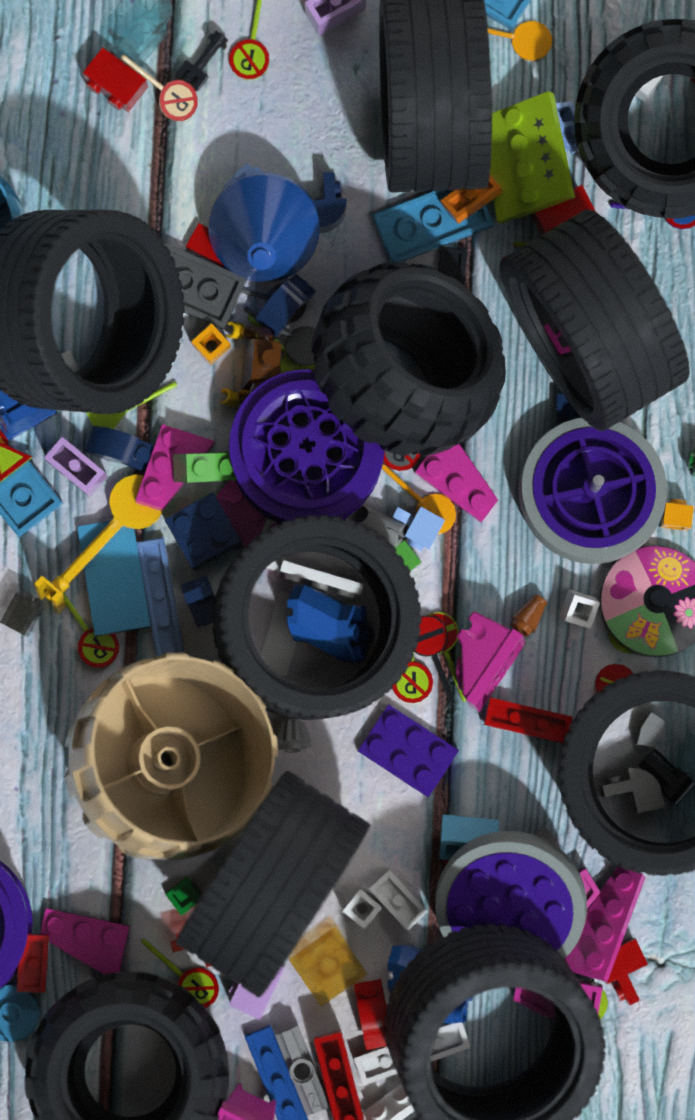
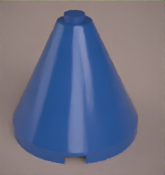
[209,172,320,282]

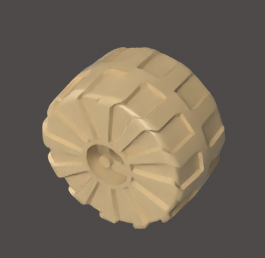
[64,653,278,860]

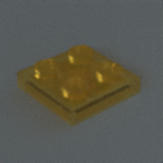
[289,927,368,1007]

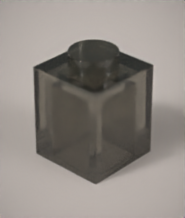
[0,591,44,637]

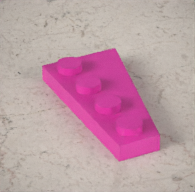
[565,867,646,982]

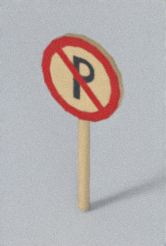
[121,55,198,121]

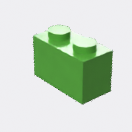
[173,452,237,483]

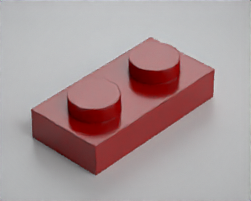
[17,933,49,993]

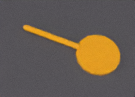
[488,21,552,61]
[381,464,456,535]

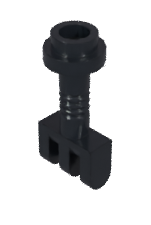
[175,30,228,92]

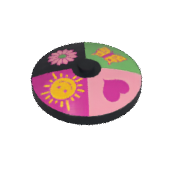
[599,546,695,658]

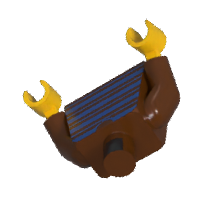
[220,321,282,408]

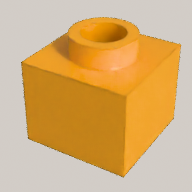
[191,323,231,366]
[660,499,694,531]

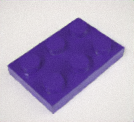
[358,704,459,798]

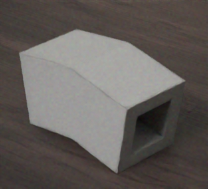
[636,712,666,749]

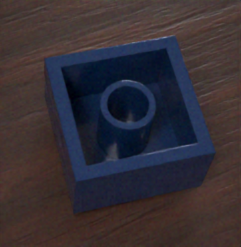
[165,492,242,571]

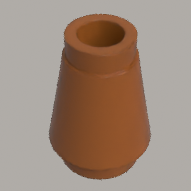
[510,594,547,637]

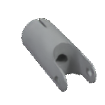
[344,504,407,547]

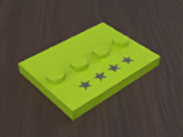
[490,91,575,224]

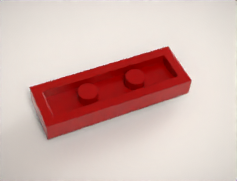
[484,697,573,744]

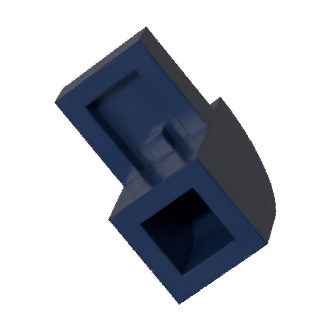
[313,172,347,233]
[255,274,317,337]
[85,426,155,472]
[180,575,216,628]

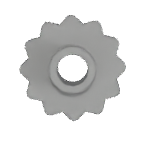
[275,720,311,753]

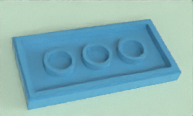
[372,189,494,263]
[77,520,151,637]

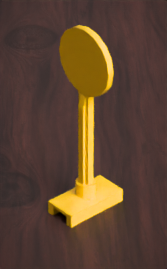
[34,474,164,615]

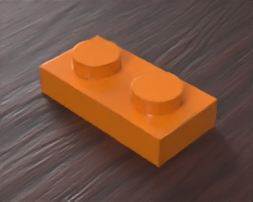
[441,175,502,224]

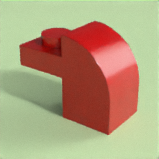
[604,937,648,1005]
[353,979,387,1050]

